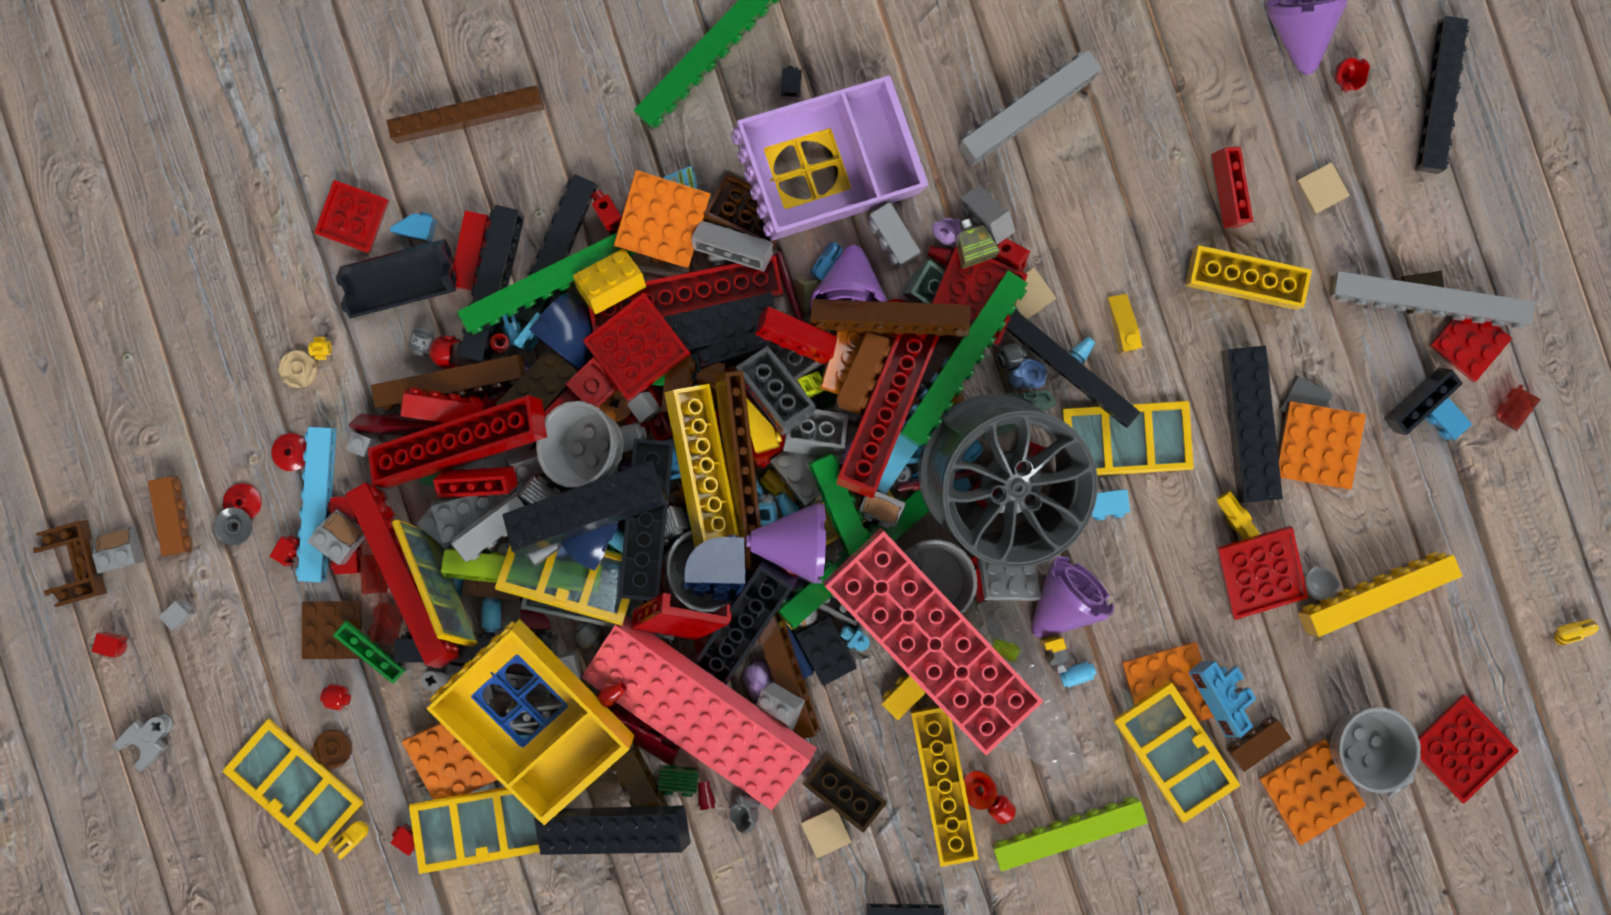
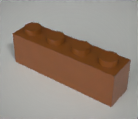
[837,332,892,415]
[148,476,193,556]

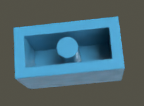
[1425,398,1473,440]

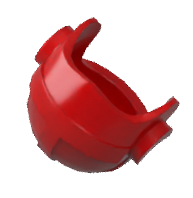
[1334,57,1370,92]
[428,335,461,370]

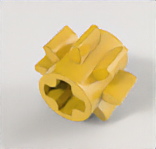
[308,336,332,360]

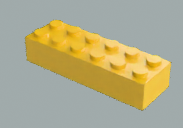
[1185,245,1312,310]

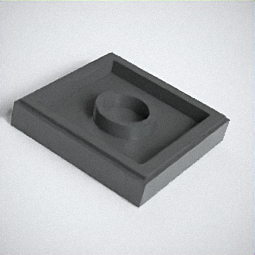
[1279,376,1332,413]

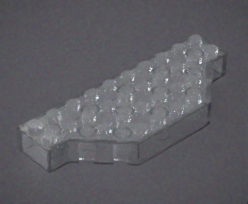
[974,600,1090,784]

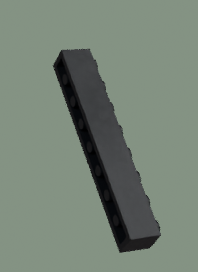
[1415,16,1469,174]
[514,174,598,322]

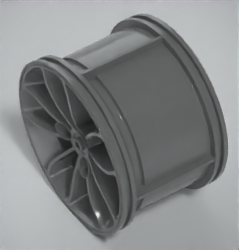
[918,394,1098,568]

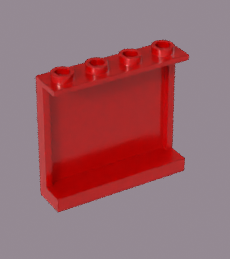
[631,593,731,640]

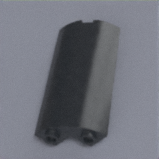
[336,239,457,319]

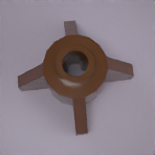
[695,362,726,402]

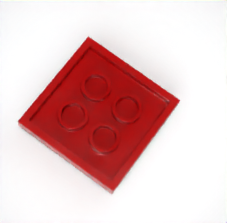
[314,180,390,254]
[1429,318,1513,382]

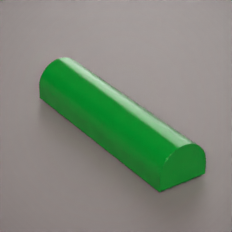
[333,619,407,684]

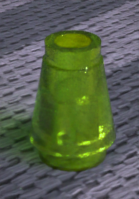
[992,638,1021,663]

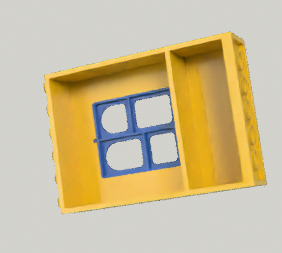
[426,619,634,825]

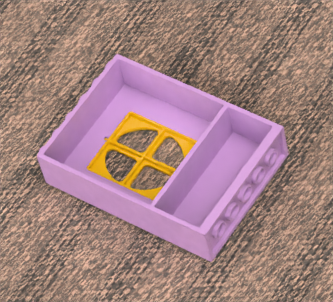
[731,75,929,241]

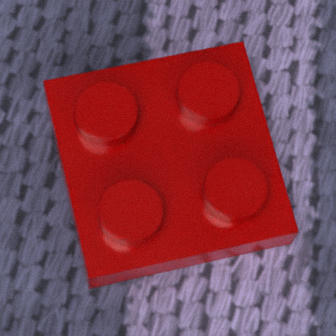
[565,358,618,407]

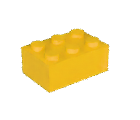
[573,249,646,315]

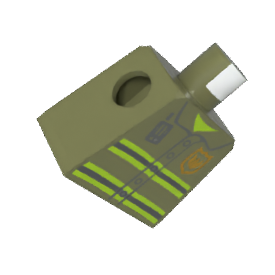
[955,219,1000,269]

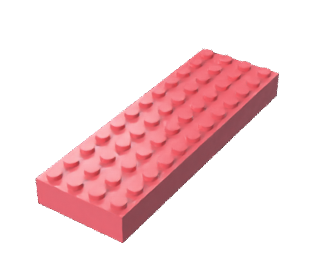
[823,528,1043,755]
[581,615,817,810]

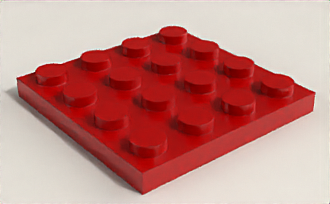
[932,247,1028,346]
[583,293,691,402]
[1216,526,1308,620]
[1418,694,1519,804]

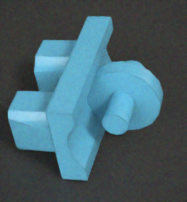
[839,623,869,651]

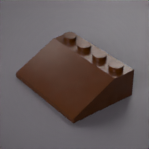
[703,173,780,251]

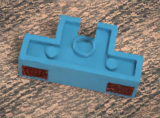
[1188,661,1256,738]

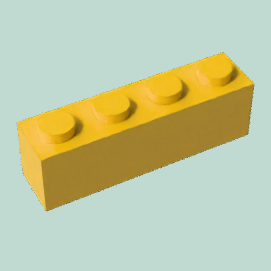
[881,674,926,720]

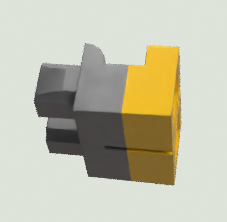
[1039,634,1069,674]

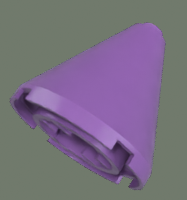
[1266,0,1348,75]
[810,245,887,311]
[746,503,826,583]
[1031,556,1114,638]

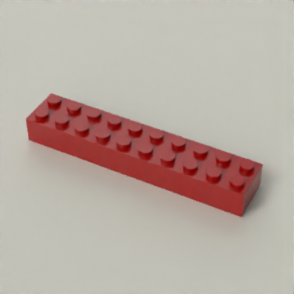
[588,255,783,331]
[836,333,939,499]
[368,395,547,488]
[345,482,460,669]

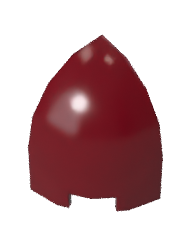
[520,610,551,632]

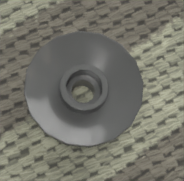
[214,507,253,546]

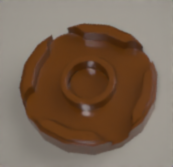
[313,729,353,768]

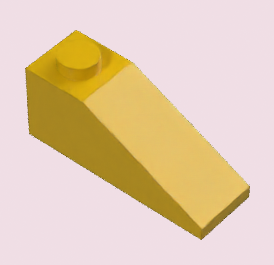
[1107,293,1143,353]
[746,397,782,453]

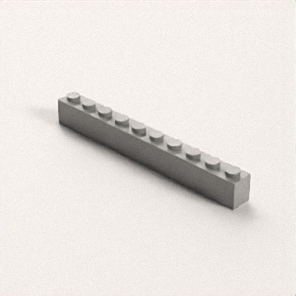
[1330,271,1535,329]

